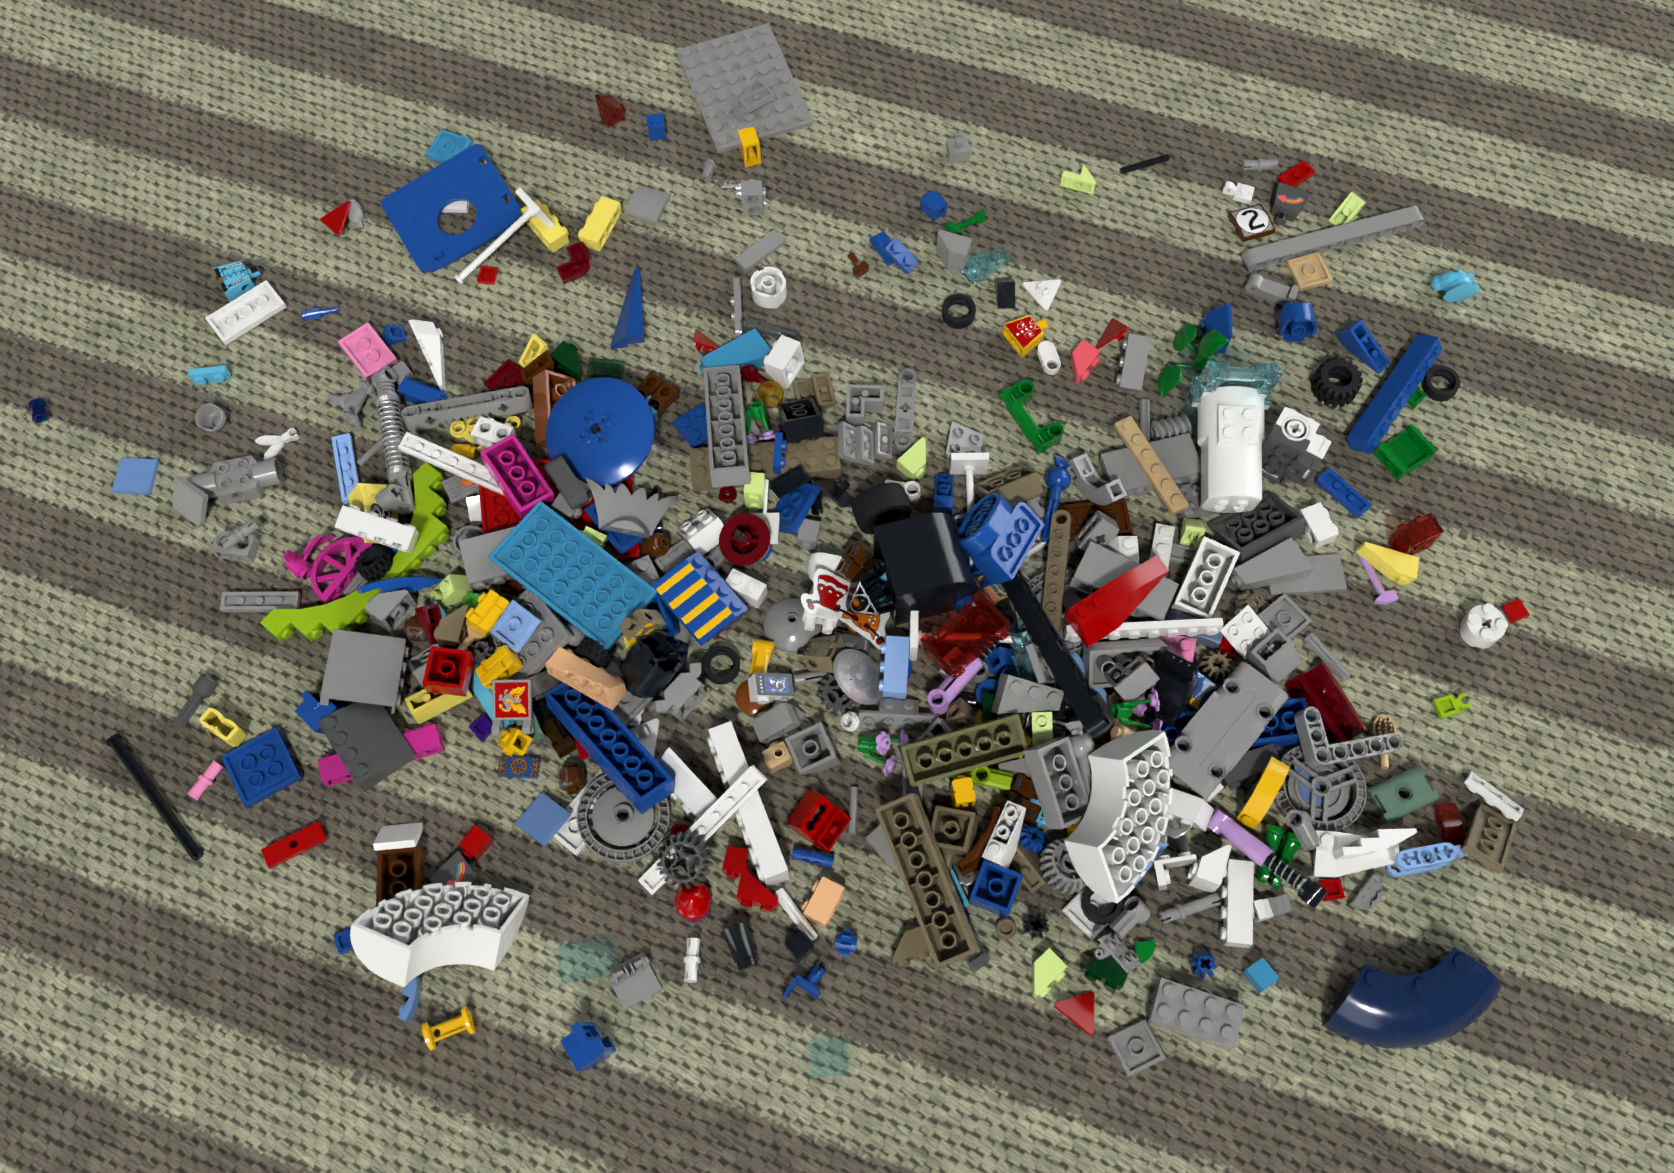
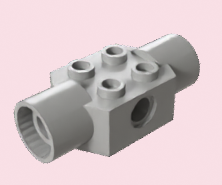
[191,455,283,505]

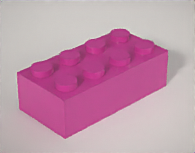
[480,434,555,520]

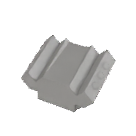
[648,663,706,722]

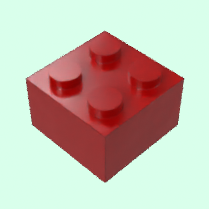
[422,646,475,697]

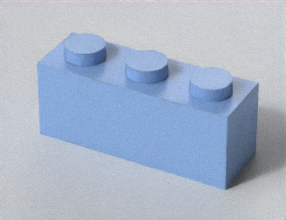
[879,636,910,699]

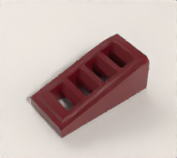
[415,604,442,645]

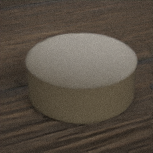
[995,918,1017,940]

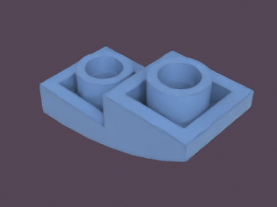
[399,977,421,1024]

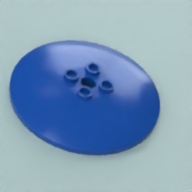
[545,377,655,487]

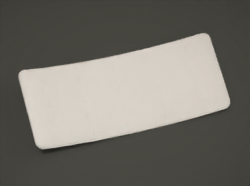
[466,495,482,525]

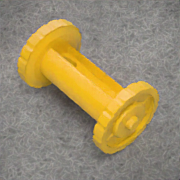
[421,1006,475,1051]

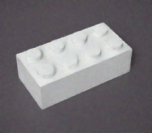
[1170,536,1240,619]

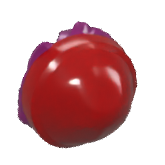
[674,883,712,923]

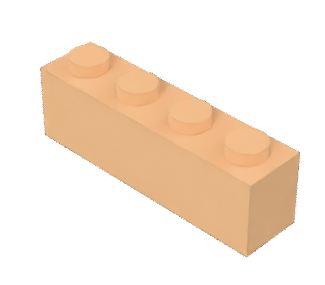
[545,647,627,710]

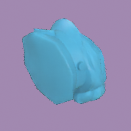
[1431,269,1480,303]

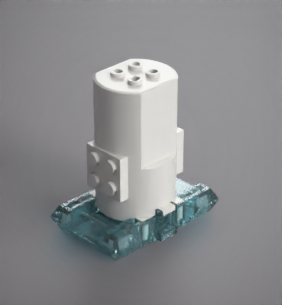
[1183,361,1283,513]

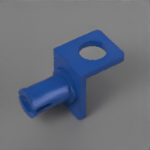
[782,965,825,1002]

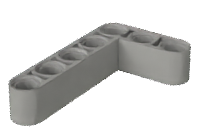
[1294,707,1404,768]

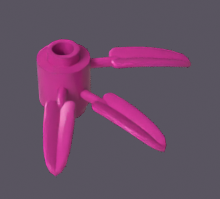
[283,535,335,580]

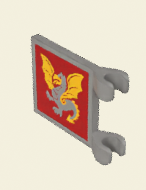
[492,679,534,735]

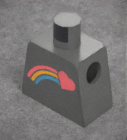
[1270,182,1310,225]
[429,851,480,886]

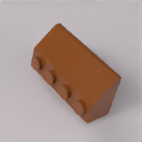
[532,369,576,447]

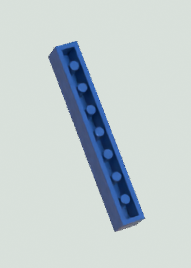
[1347,334,1442,454]

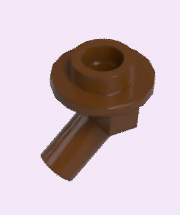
[847,252,869,276]

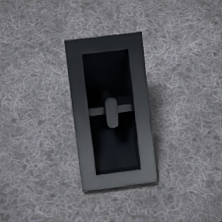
[994,277,1015,309]

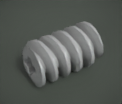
[1150,414,1192,442]

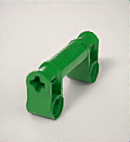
[998,380,1064,454]

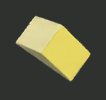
[518,334,549,368]

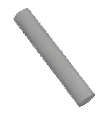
[848,786,858,835]

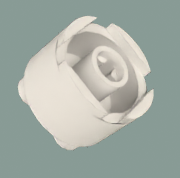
[750,266,787,309]
[1460,603,1508,649]

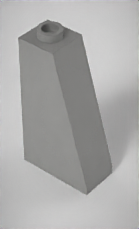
[1230,537,1314,591]

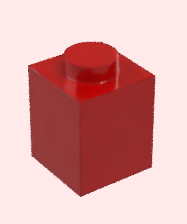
[459,825,494,860]

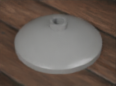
[764,598,821,652]

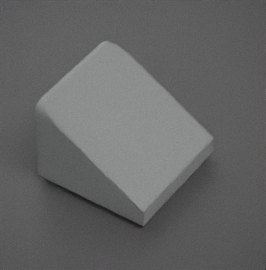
[391,360,415,386]

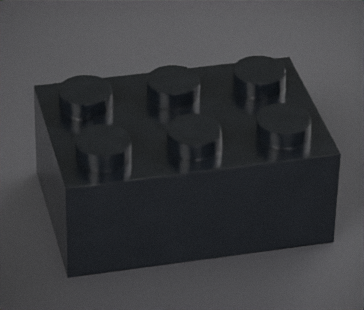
[777,397,824,444]

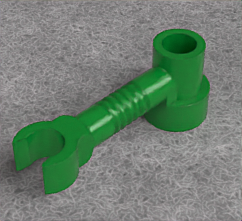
[944,210,987,236]

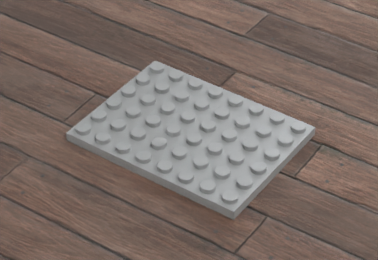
[676,23,813,153]

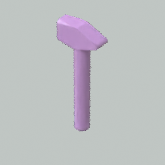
[1358,555,1398,605]

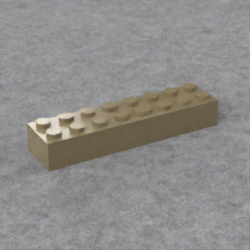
[689,436,841,492]
[875,793,980,969]

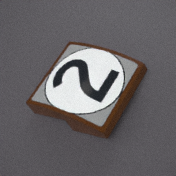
[1228,204,1276,242]

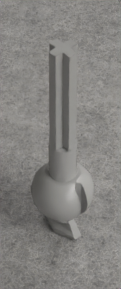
[1064,720,1094,801]

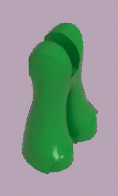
[1257,824,1301,889]

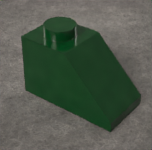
[551,340,582,383]

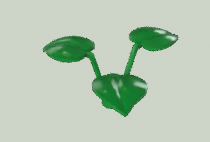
[1158,323,1229,397]

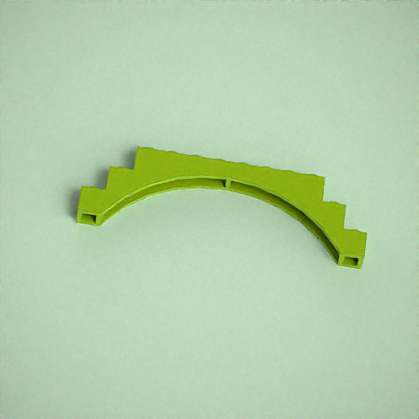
[260,462,451,643]

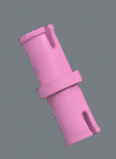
[187,760,224,800]

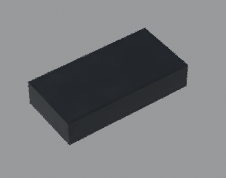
[769,465,811,499]

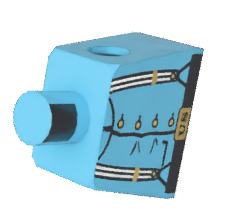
[214,261,261,302]

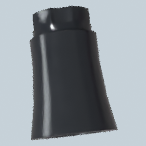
[720,921,758,971]

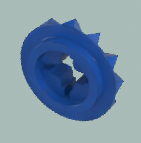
[1019,823,1048,853]

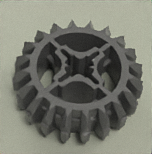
[656,832,713,889]

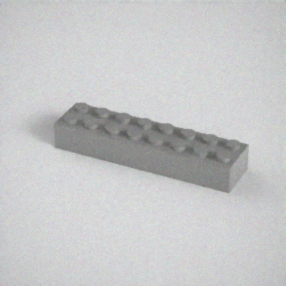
[703,365,750,488]

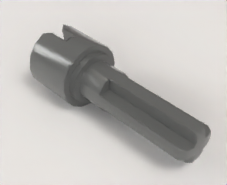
[173,675,218,728]

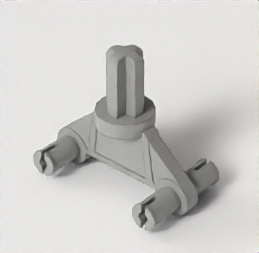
[329,378,378,430]

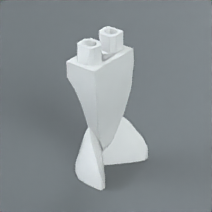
[802,552,843,635]

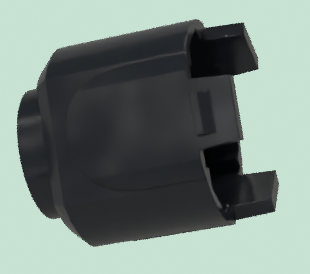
[619,629,686,698]

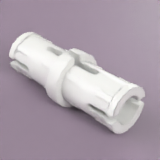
[683,938,700,983]

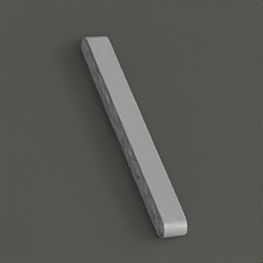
[1241,206,1425,272]

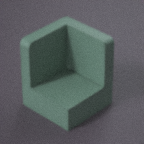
[515,711,547,744]

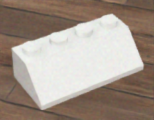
[658,747,718,823]

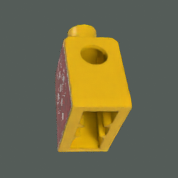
[1002,315,1048,358]

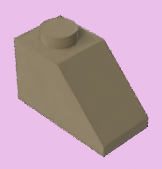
[434,605,470,648]

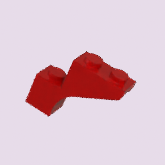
[722,845,778,912]

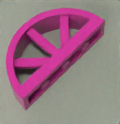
[311,537,375,604]

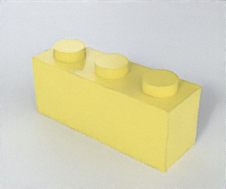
[578,196,622,252]
[521,199,569,253]
[405,688,473,724]

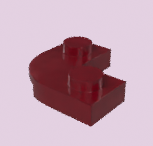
[556,241,591,284]

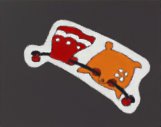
[801,569,890,650]

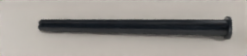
[106,734,203,861]

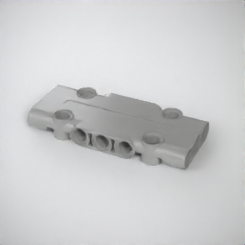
[1168,662,1288,801]

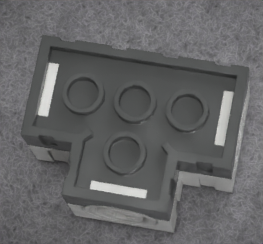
[1262,406,1332,487]

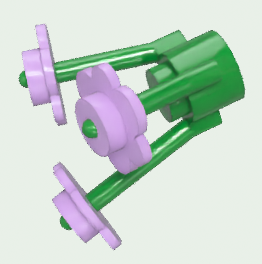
[858,729,910,777]

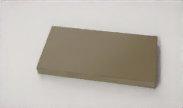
[1461,802,1517,874]

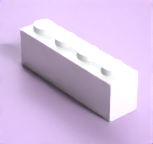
[1220,859,1254,948]

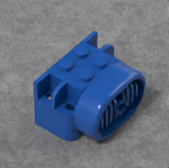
[958,493,1045,588]

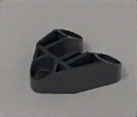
[846,558,895,616]

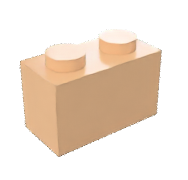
[802,876,845,928]

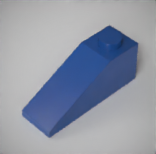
[1336,319,1391,374]

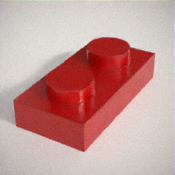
[1277,160,1316,187]

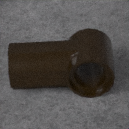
[542,717,577,759]

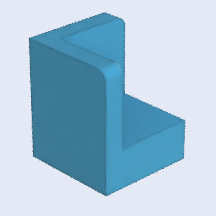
[1242,958,1279,993]

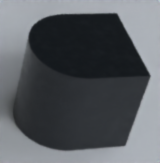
[873,513,978,626]

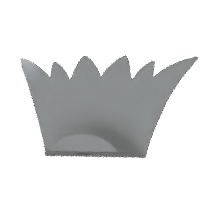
[586,478,678,538]

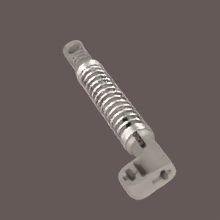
[371,366,415,515]

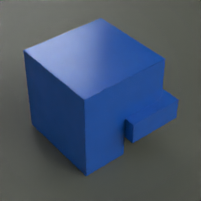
[295,690,346,735]
[560,1022,617,1071]

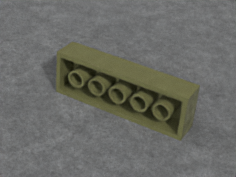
[898,713,1028,787]

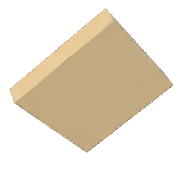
[1285,252,1333,291]

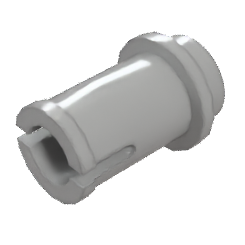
[701,159,717,182]

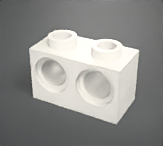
[470,416,517,448]

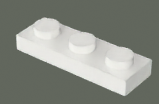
[1464,771,1524,822]

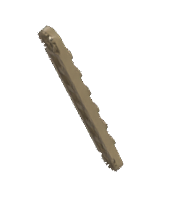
[1042,510,1072,637]

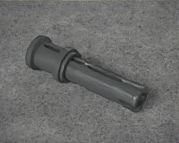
[743,315,798,340]

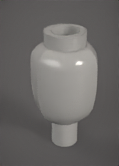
[347,199,364,231]

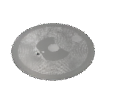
[833,649,883,705]

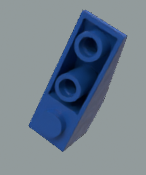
[933,473,954,516]

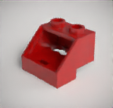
[786,790,851,852]

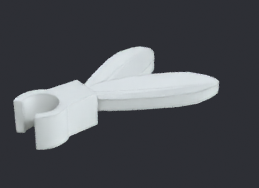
[255,428,300,460]

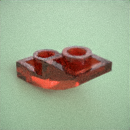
[1435,802,1466,846]

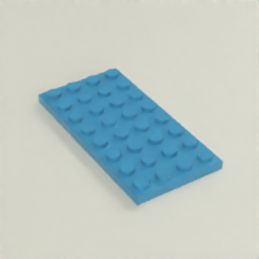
[488,501,658,651]

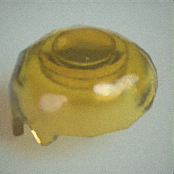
[756,381,784,409]

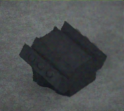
[1144,649,1199,728]

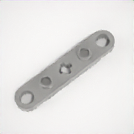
[894,368,917,451]

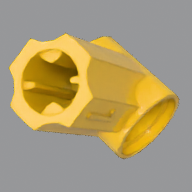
[749,639,774,676]

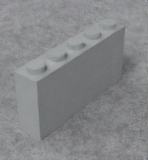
[1099,433,1201,499]
[458,526,516,590]
[1069,541,1179,622]

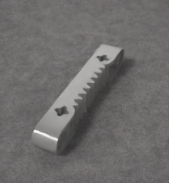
[401,386,533,431]

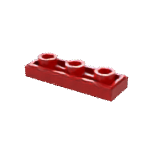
[261,821,328,869]

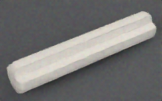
[774,888,817,942]

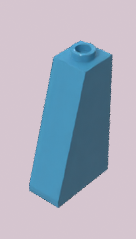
[699,328,771,375]

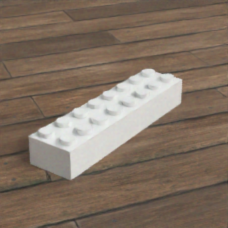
[706,721,790,888]

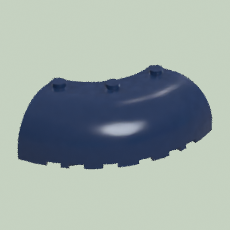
[1322,947,1501,1049]

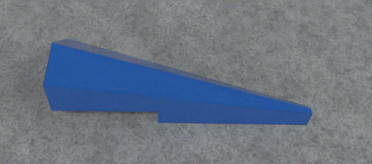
[610,268,645,349]

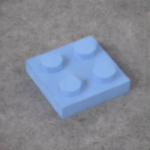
[490,600,541,653]

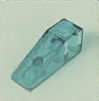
[962,247,1014,284]

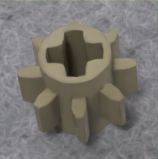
[1235,590,1260,612]

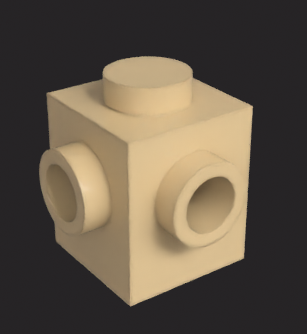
[762,741,793,774]

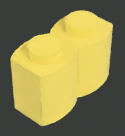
[199,708,247,747]

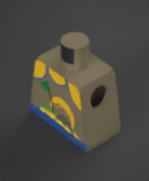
[619,609,668,645]

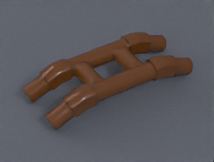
[957,807,1001,877]

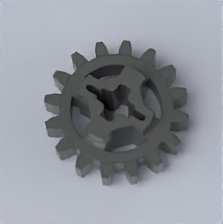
[818,673,858,713]

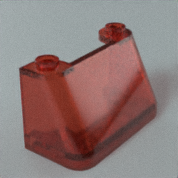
[919,590,1012,678]

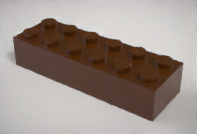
[375,846,425,980]

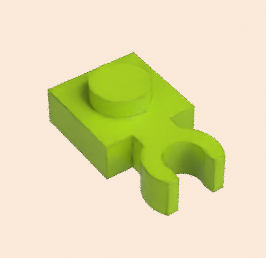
[1431,693,1472,720]

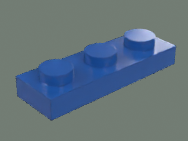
[1315,467,1372,519]

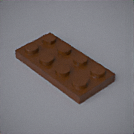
[1056,498,1132,542]

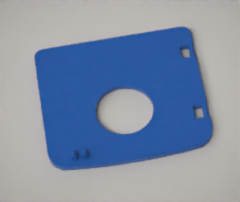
[381,144,521,273]

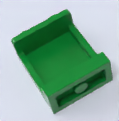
[1373,424,1436,480]

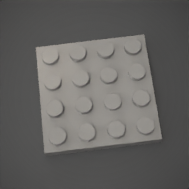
[479,589,573,680]

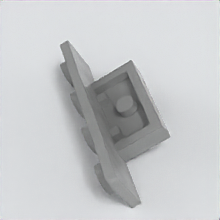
[858,698,939,731]

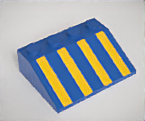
[651,551,748,646]

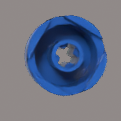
[1277,302,1317,342]

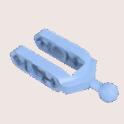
[1385,842,1468,877]

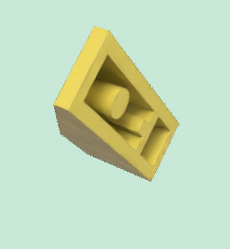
[1356,542,1419,585]

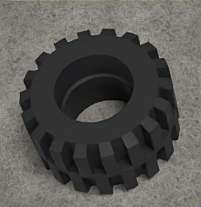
[1311,357,1363,408]

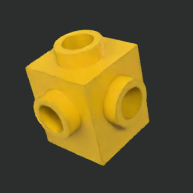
[497,726,533,757]

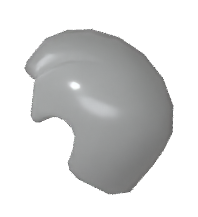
[195,403,226,433]

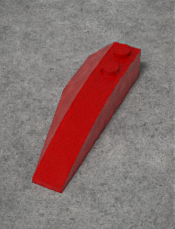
[1064,555,1169,648]

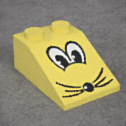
[347,483,398,543]

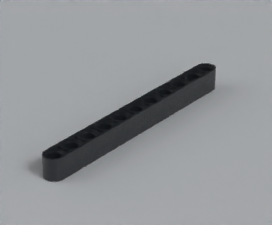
[1000,570,1110,737]

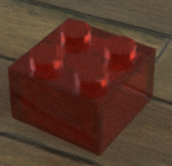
[1388,513,1444,556]

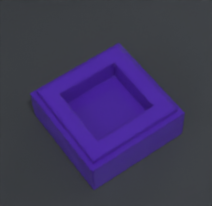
[468,714,492,742]

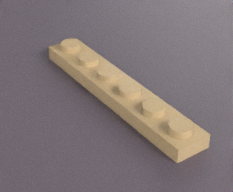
[1114,416,1190,516]

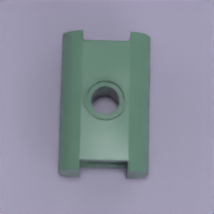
[1366,765,1439,825]

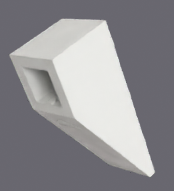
[982,800,1026,869]

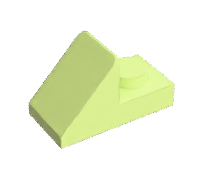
[1060,165,1096,194]
[1328,192,1367,226]

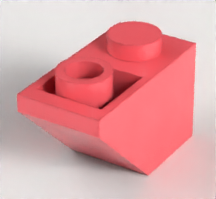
[1070,340,1101,384]

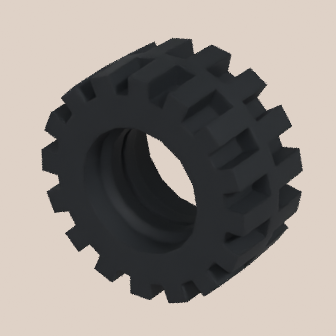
[354,545,393,581]
[574,638,612,670]

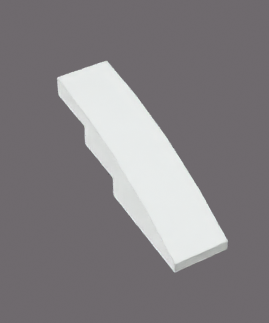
[1333,828,1417,860]

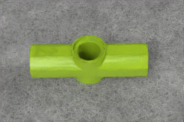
[950,766,1013,792]

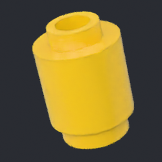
[449,444,478,460]

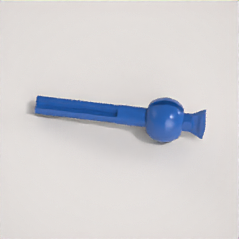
[1040,456,1071,543]

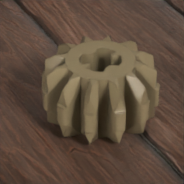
[1199,650,1234,683]

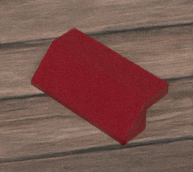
[1284,662,1368,745]

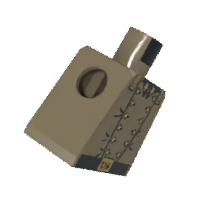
[797,634,846,673]

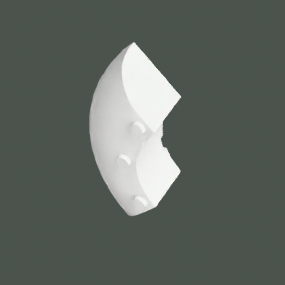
[1064,730,1173,903]
[350,882,530,988]

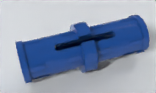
[792,846,834,868]

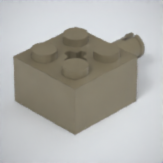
[931,806,979,874]

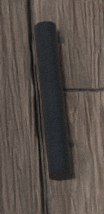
[1120,154,1170,174]

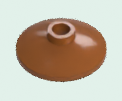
[735,680,773,716]

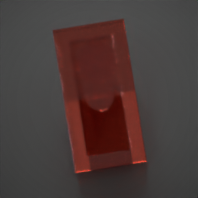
[595,94,626,128]

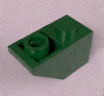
[1081,955,1129,992]

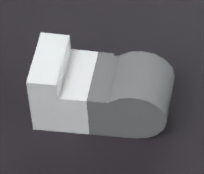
[1253,894,1293,923]

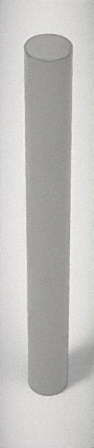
[356,419,405,467]

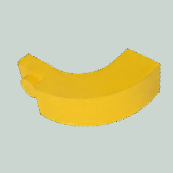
[1236,757,1290,830]

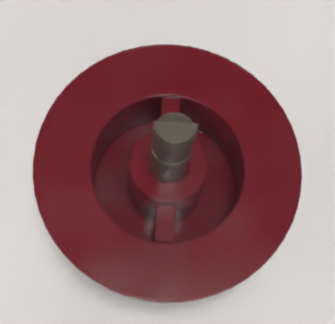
[719,513,771,566]

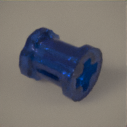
[28,399,49,423]

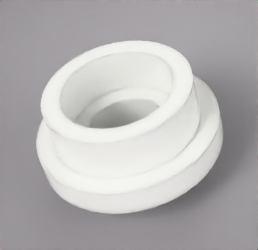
[841,712,860,731]

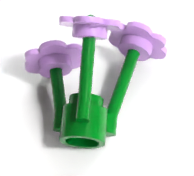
[745,401,781,444]
[1111,688,1162,731]

